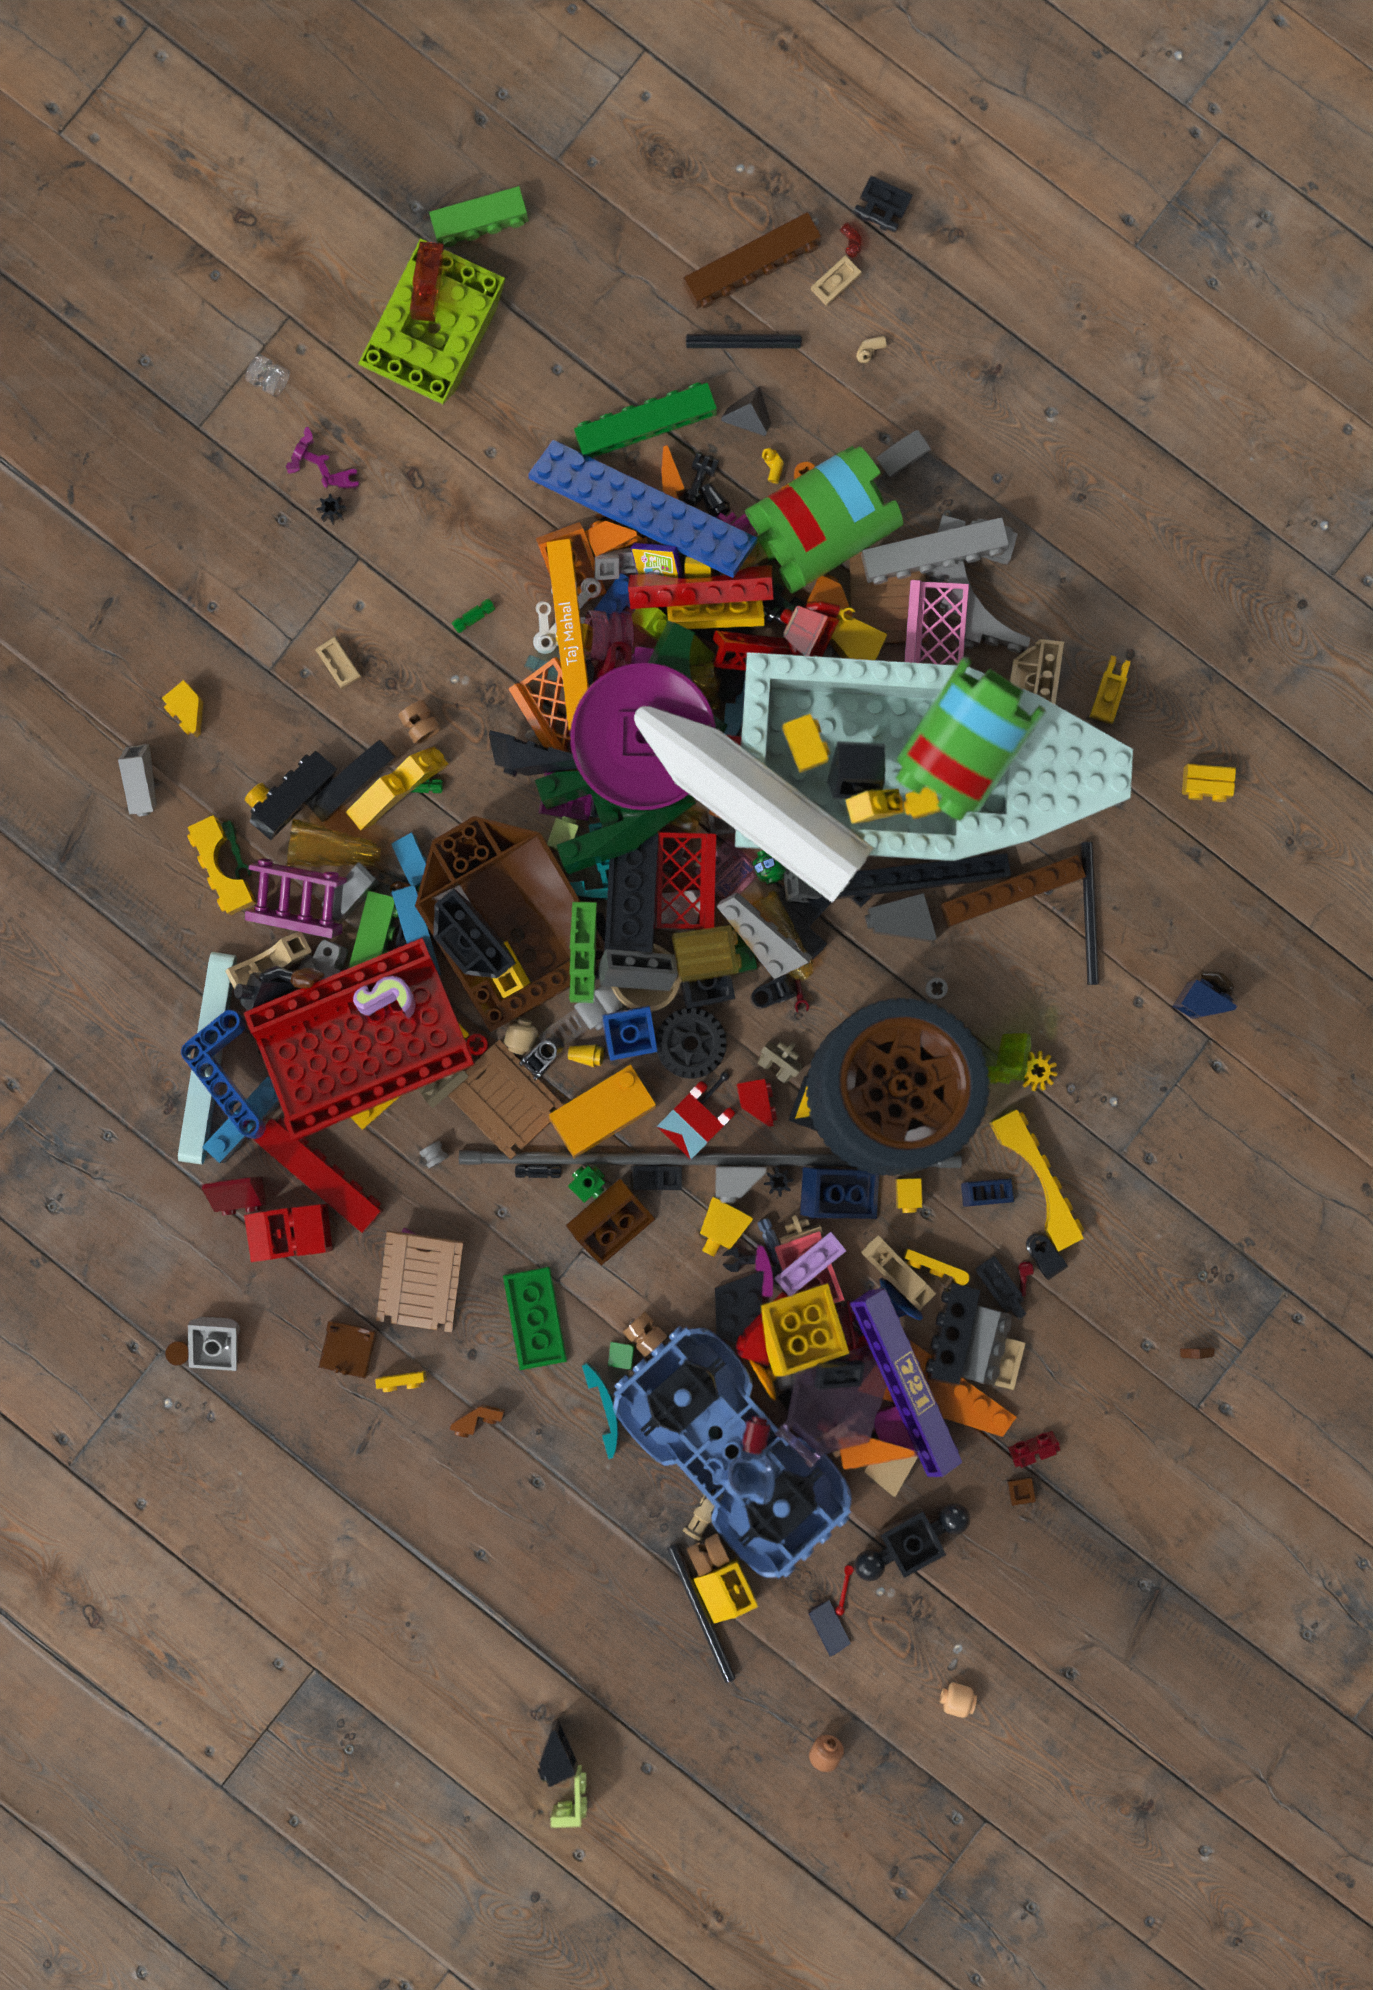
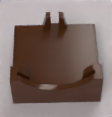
[318,1320,378,1379]

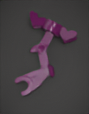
[286,427,359,489]

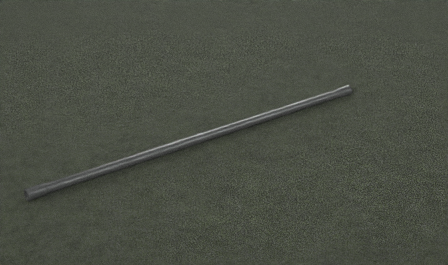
[459,1150,962,1168]

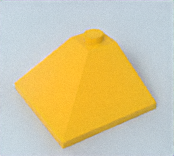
[761,1283,849,1376]

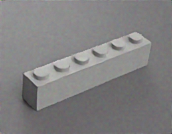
[861,517,1009,585]

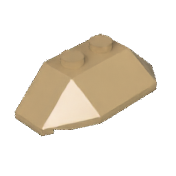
[1010,639,1064,705]

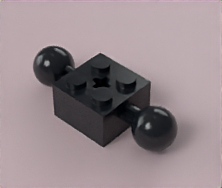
[854,1503,970,1582]

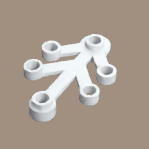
[533,578,601,654]

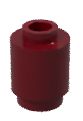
[742,1416,771,1455]

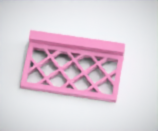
[904,580,969,665]

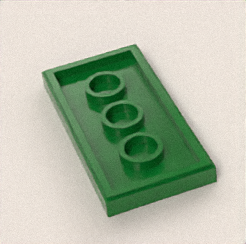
[503,1267,567,1370]

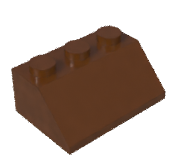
[565,1179,655,1266]

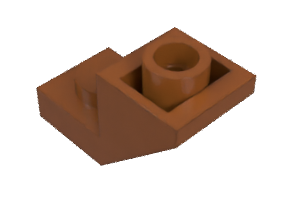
[450,1404,505,1438]

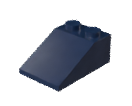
[800,1167,879,1219]

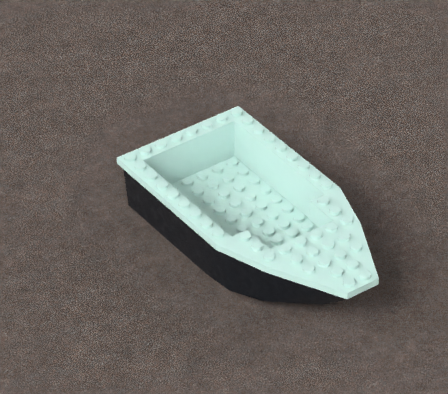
[735,653,1133,861]

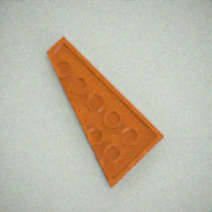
[857,1339,1016,1437]

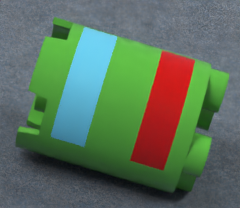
[745,446,903,594]
[895,657,1046,821]

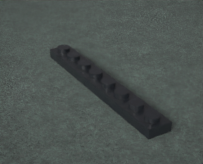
[822,853,1011,901]

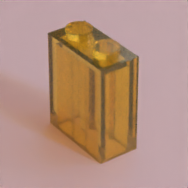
[672,925,742,983]

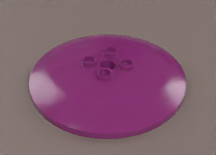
[570,663,716,810]

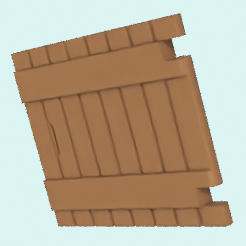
[849,552,928,644]
[447,1040,563,1160]
[376,1230,464,1333]

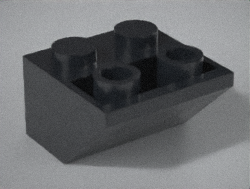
[827,741,885,799]

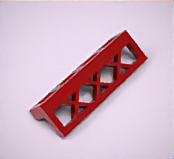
[713,631,793,671]

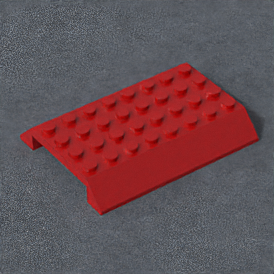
[244,938,474,1142]

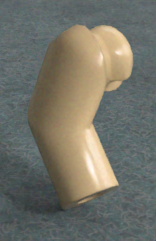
[857,336,886,363]

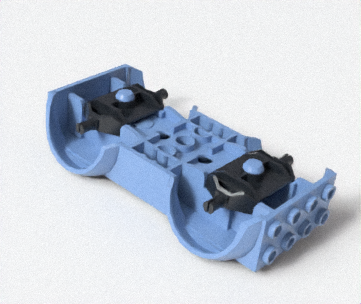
[613,1326,851,1579]

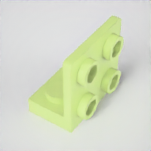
[551,1765,587,1828]

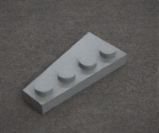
[717,892,812,979]

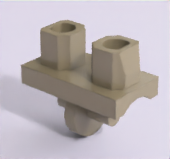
[758,1041,803,1083]

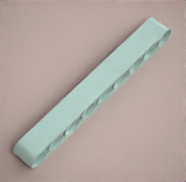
[178,952,237,1165]

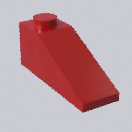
[736,1291,788,1366]

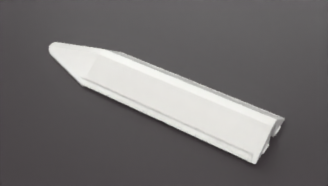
[634,706,874,902]

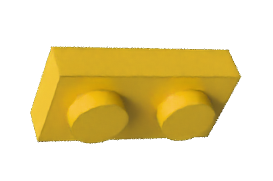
[375,1371,427,1392]

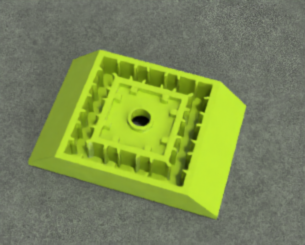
[358,238,505,405]

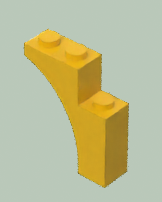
[346,746,449,830]

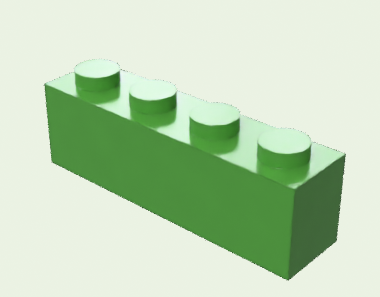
[429,186,528,247]
[348,891,399,969]

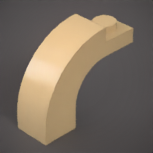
[225,931,312,989]
[861,1236,936,1311]

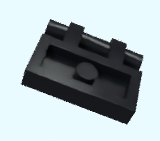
[853,175,913,233]

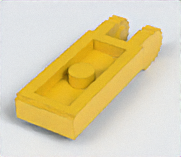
[1089,655,1131,725]

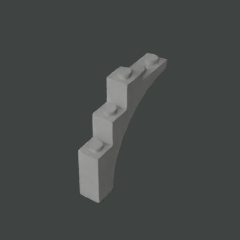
[926,515,1031,653]

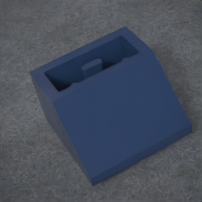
[1172,979,1237,1019]

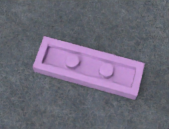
[774,1232,846,1296]

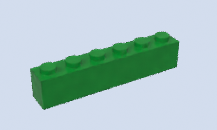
[574,382,717,458]

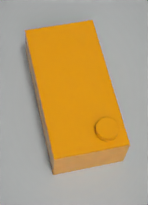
[549,1064,656,1159]

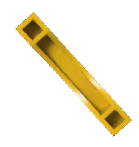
[989,1109,1084,1252]

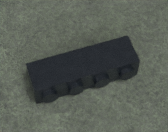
[250,750,337,840]

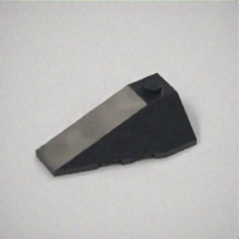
[489,730,577,777]

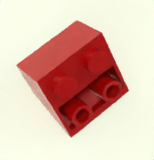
[244,1207,297,1262]

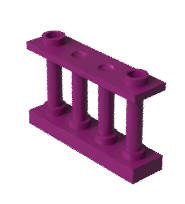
[245,858,347,938]

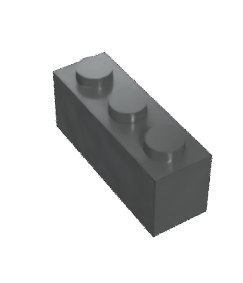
[598,949,678,991]
[961,1306,1012,1385]

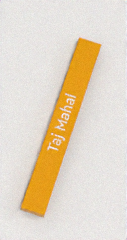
[546,539,589,731]

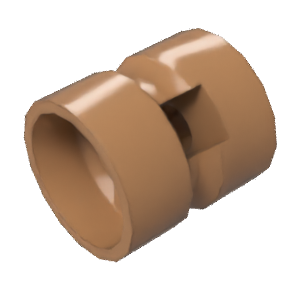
[398,700,441,745]
[622,1311,668,1357]
[687,1533,731,1577]

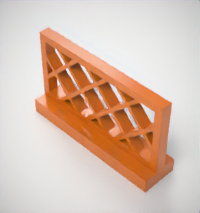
[509,657,571,753]

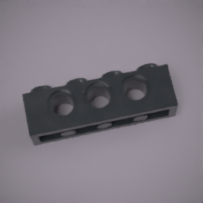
[925,1283,980,1386]

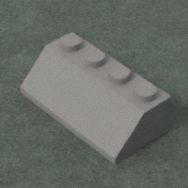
[716,1166,766,1202]

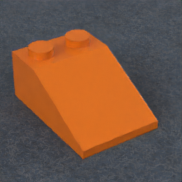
[536,522,607,601]

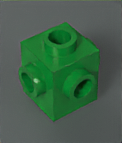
[568,1166,606,1203]

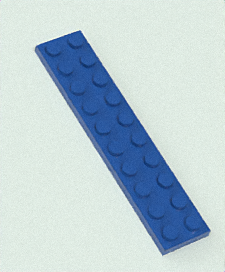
[528,440,757,578]

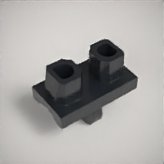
[762,583,804,624]

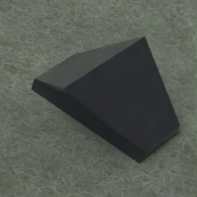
[721,386,771,436]

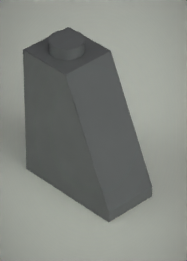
[321,862,381,923]
[864,893,937,942]

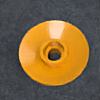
[749,1360,777,1401]

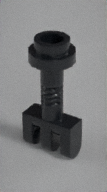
[683,452,719,506]

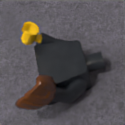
[234,966,325,1011]

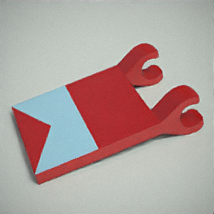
[657,1081,735,1160]

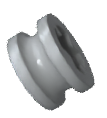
[925,978,948,999]

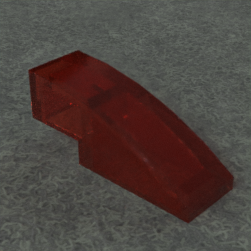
[410,241,444,322]

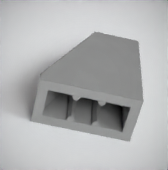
[118,744,157,816]

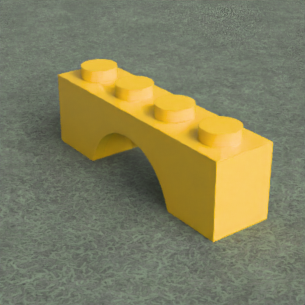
[187,815,257,915]

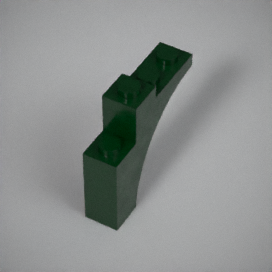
[648,621,728,733]

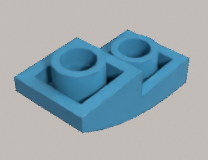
[391,833,427,888]

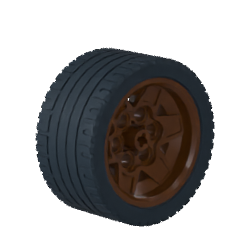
[806,998,990,1176]

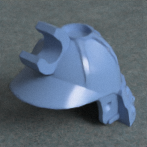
[713,1455,775,1504]

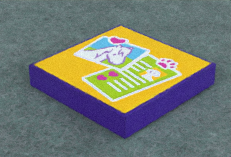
[631,543,684,578]

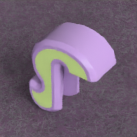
[353,976,416,1018]

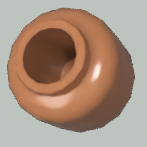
[809,1734,844,1772]

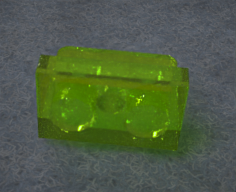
[986,1033,1031,1084]

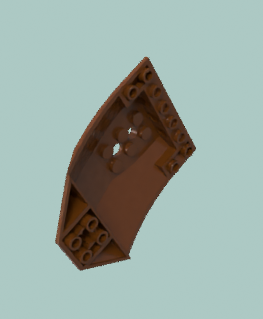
[415,816,605,1032]

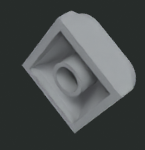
[188,1317,240,1371]

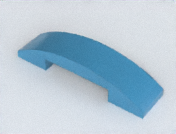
[391,885,441,975]

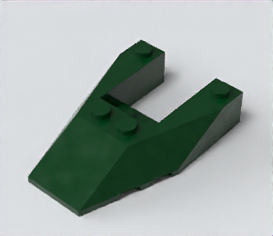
[535,768,696,874]

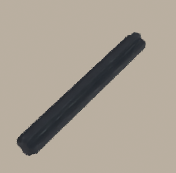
[686,334,802,348]

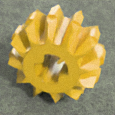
[1016,1051,1057,1091]

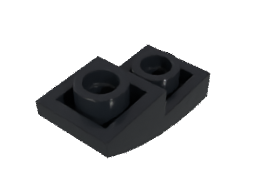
[716,652,744,702]

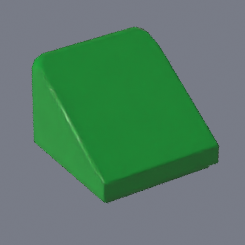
[608,1342,634,1370]

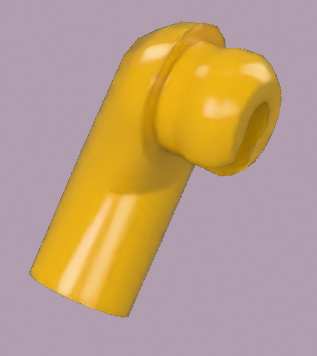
[762,448,784,484]

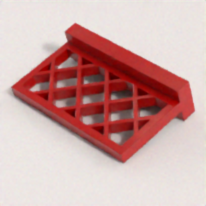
[657,832,716,930]

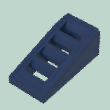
[961,1178,1014,1207]

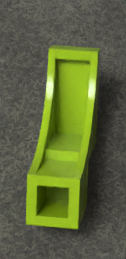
[629,607,715,674]

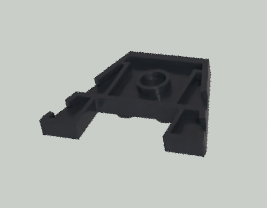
[775,885,872,960]
[715,1263,782,1343]

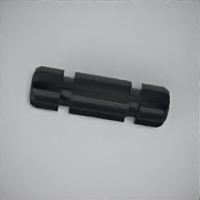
[515,1165,562,1178]

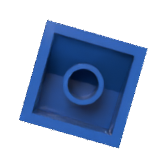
[602,1006,657,1061]

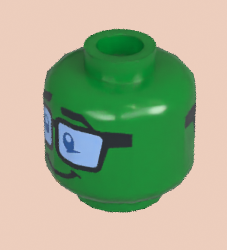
[752,850,786,885]

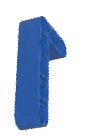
[181,1010,265,1139]

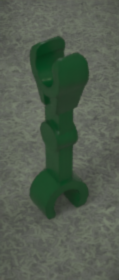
[222,820,252,879]

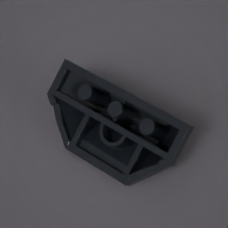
[433,889,516,978]

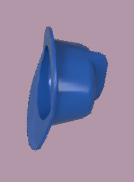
[879,1278,923,1320]

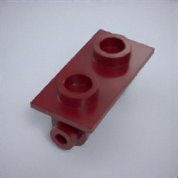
[834,1300,859,1353]
[1007,1431,1061,1468]

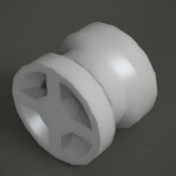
[419,1140,449,1169]

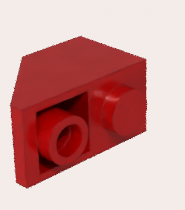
[736,1079,777,1127]

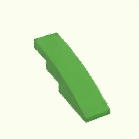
[569,902,597,1003]

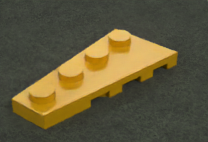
[667,600,764,629]

